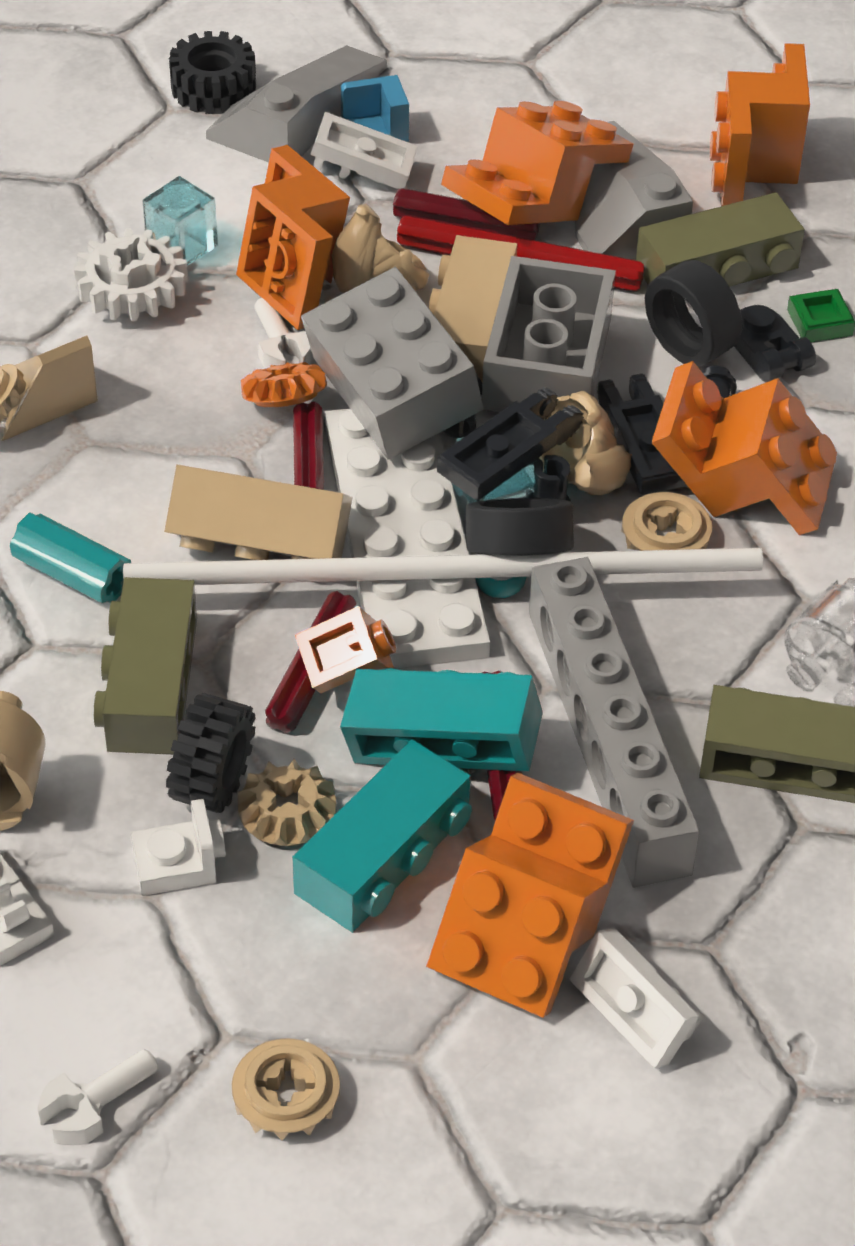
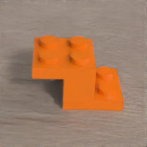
[710,43,810,206]
[441,101,634,225]
[236,145,350,330]
[651,361,837,535]
[426,773,634,1018]

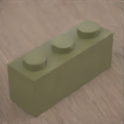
[636,192,805,287]
[94,577,197,755]
[699,685,855,803]

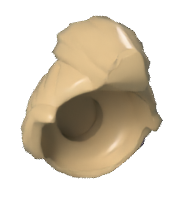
[331,204,429,294]
[538,391,632,496]

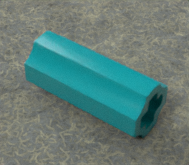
[10,512,131,603]

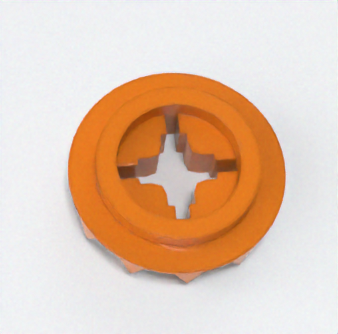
[241,362,327,407]

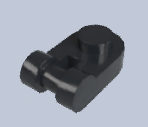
[734,305,816,382]

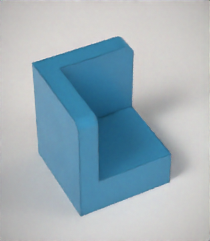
[341,75,409,142]

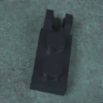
[597,373,687,495]
[437,387,584,501]

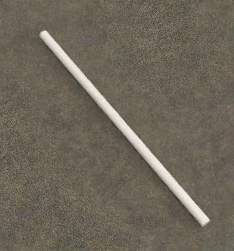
[123,548,763,585]

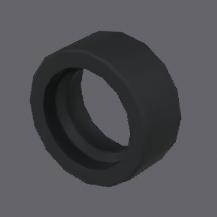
[644,260,743,367]
[466,498,574,556]

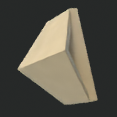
[2,335,98,441]

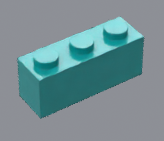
[340,668,543,771]
[292,739,472,933]

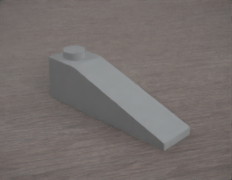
[206,45,387,163]
[575,121,693,260]

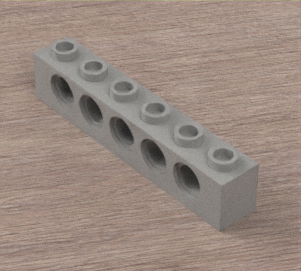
[529,557,699,888]

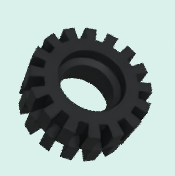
[169,31,256,114]
[166,693,256,813]

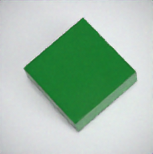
[787,289,855,343]

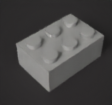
[482,256,616,412]
[301,267,484,460]

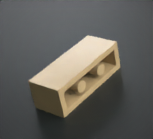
[429,235,517,383]
[164,464,353,560]

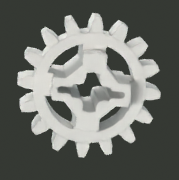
[74,228,188,321]

